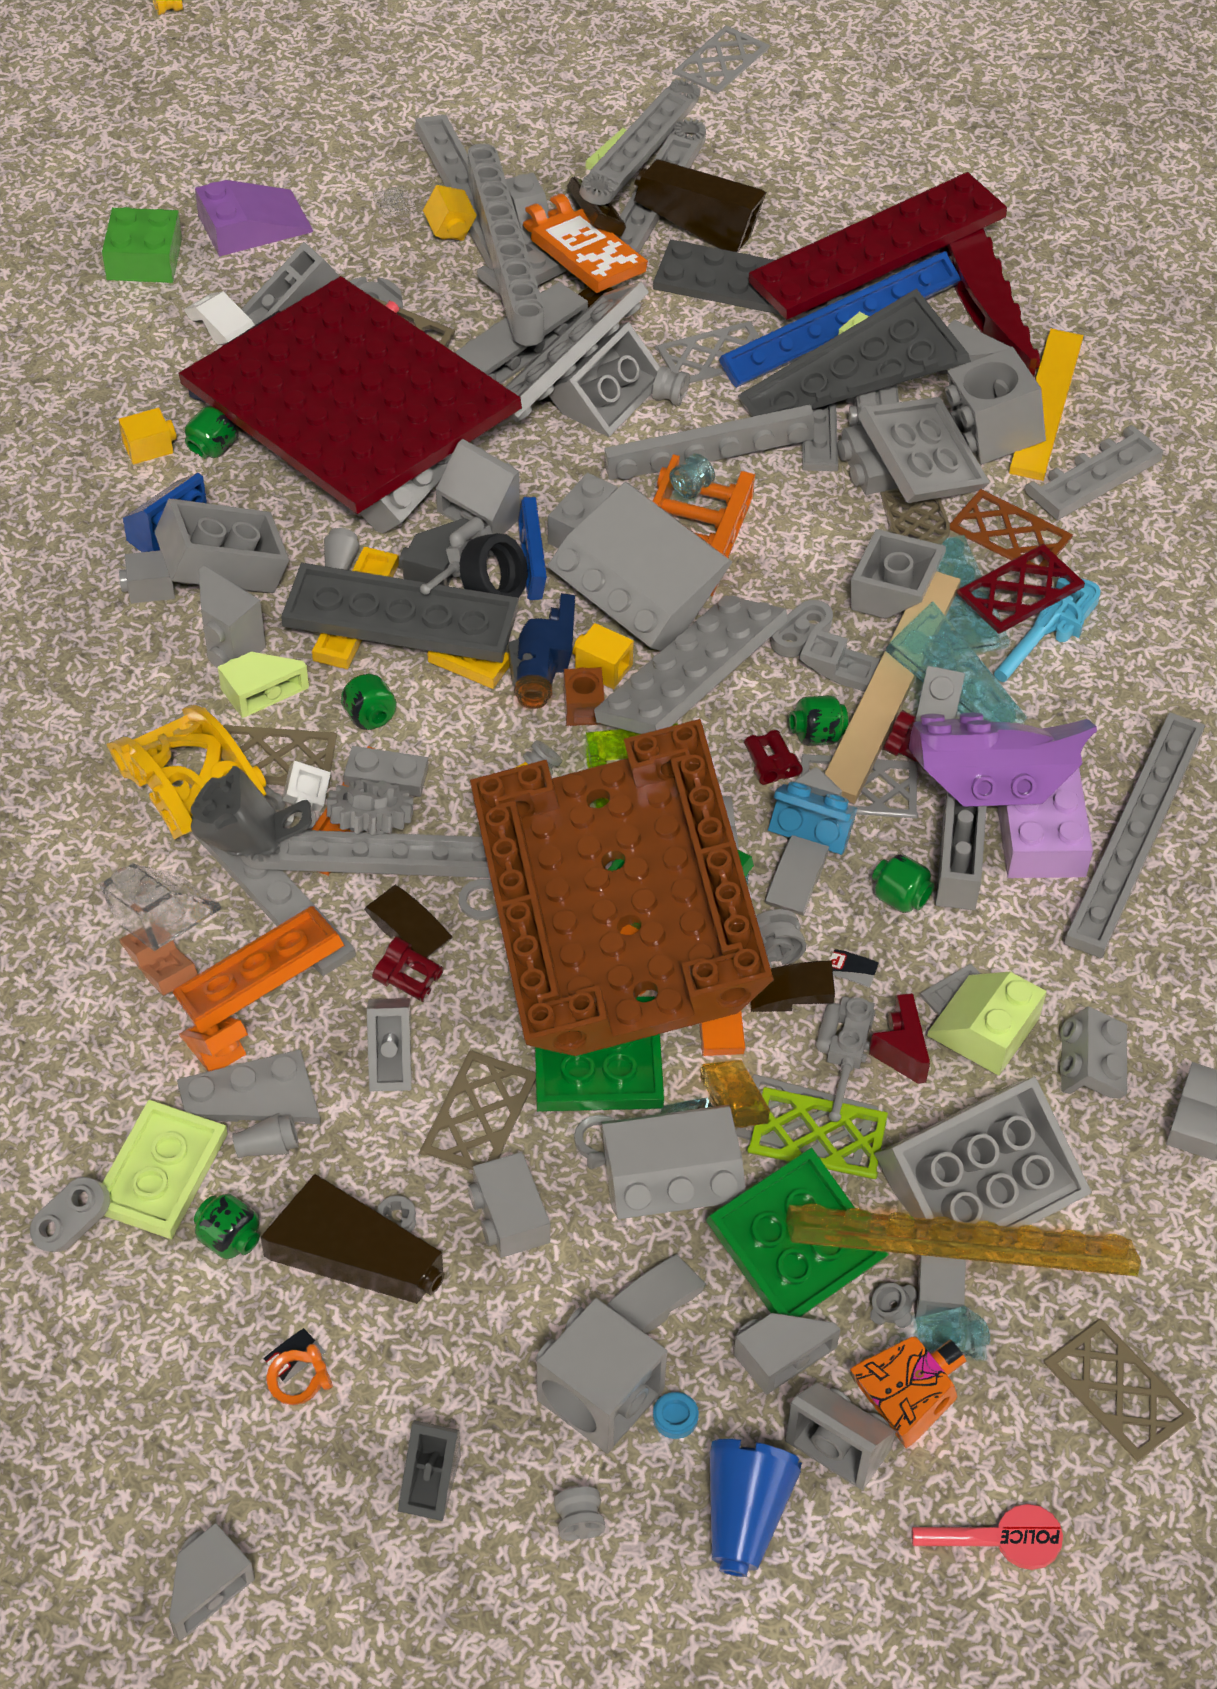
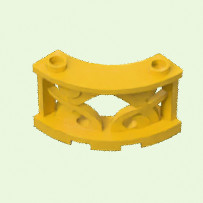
[106,705,266,840]

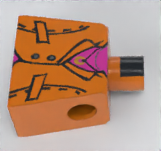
[850,1336,967,1448]

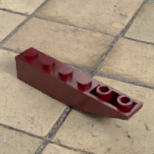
[940,228,1040,377]

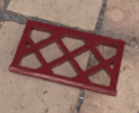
[956,544,1085,634]

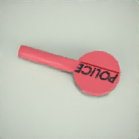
[912,1504,1063,1570]

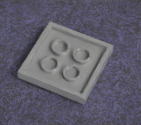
[857,397,990,503]

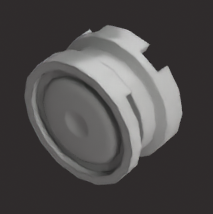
[756,909,806,967]

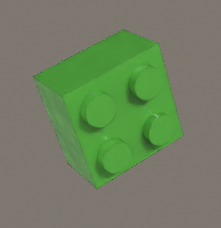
[102,207,182,283]

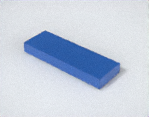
[517,497,547,600]

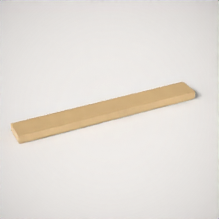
[825,571,961,804]

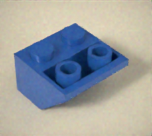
[123,473,207,552]

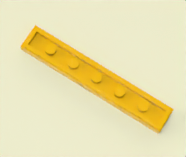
[1009,328,1084,481]

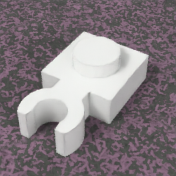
[282,760,331,830]

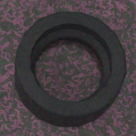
[459,533,528,598]

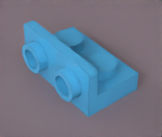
[768,782,858,855]

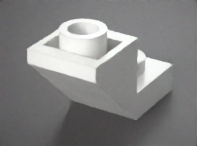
[184,292,255,344]

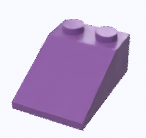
[195,180,313,257]

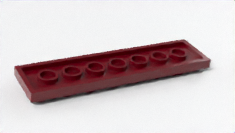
[749,172,1007,320]

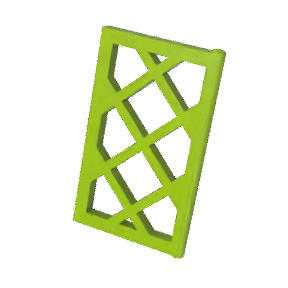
[747,1087,888,1179]

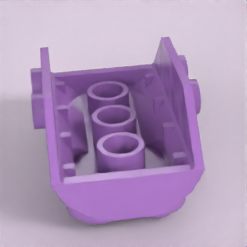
[909,712,1097,807]

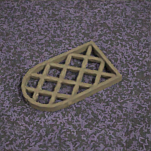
[880,491,950,545]

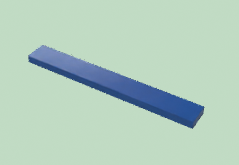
[719,251,961,388]

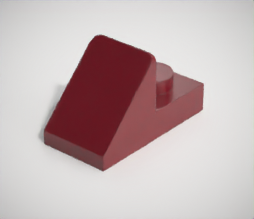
[869,993,930,1084]

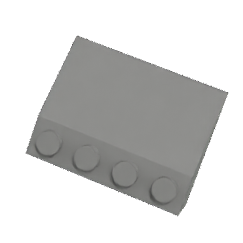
[547,482,732,651]
[874,1076,1092,1259]

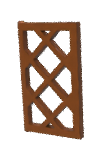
[950,489,1073,567]

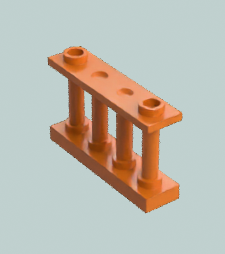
[653,454,755,596]

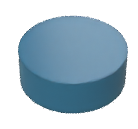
[653,1392,699,1439]

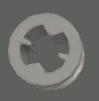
[523,740,562,775]
[376,1195,416,1233]

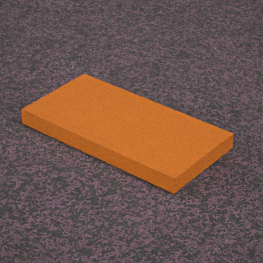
[172,906,345,1034]

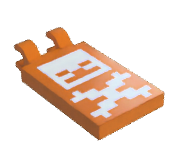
[523,193,648,293]

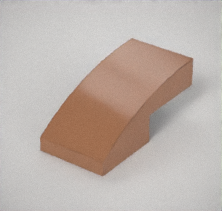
[119,921,198,996]

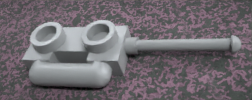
[420,517,495,595]
[816,996,876,1122]

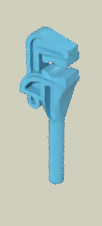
[994,578,1101,682]

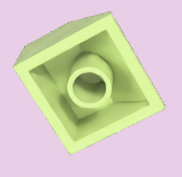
[927,971,1047,1076]

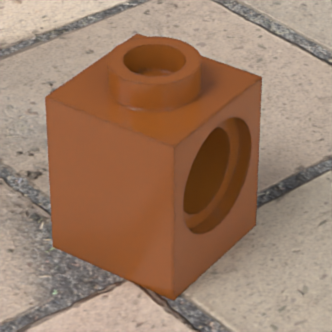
[564,667,605,726]

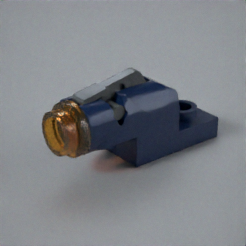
[508,593,575,709]

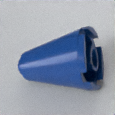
[709,1439,802,1577]

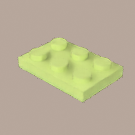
[102,1100,228,1239]

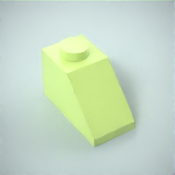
[218,652,309,718]

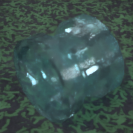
[670,453,715,499]

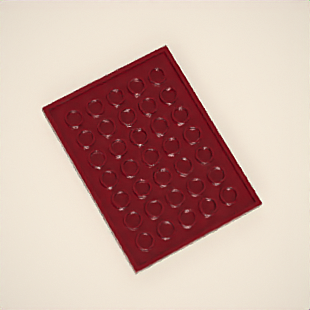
[178,276,522,514]

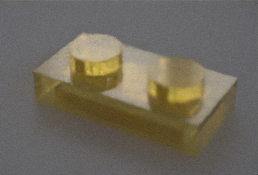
[700,1060,770,1128]

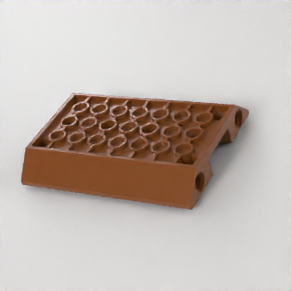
[470,718,774,1056]

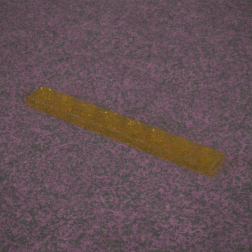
[786,1204,1141,1277]

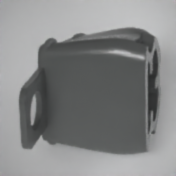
[190,766,312,856]

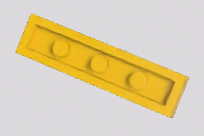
[312,547,399,670]

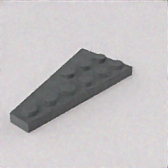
[738,288,971,417]

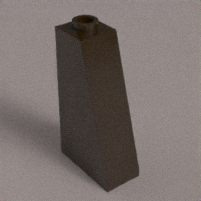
[634,159,767,253]
[261,1174,445,1304]

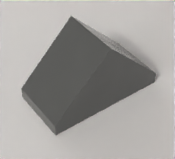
[398,1420,461,1521]

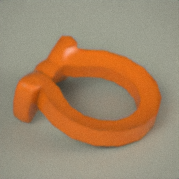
[266,1344,333,1405]

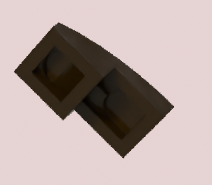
[364,884,453,958]
[750,960,835,1012]

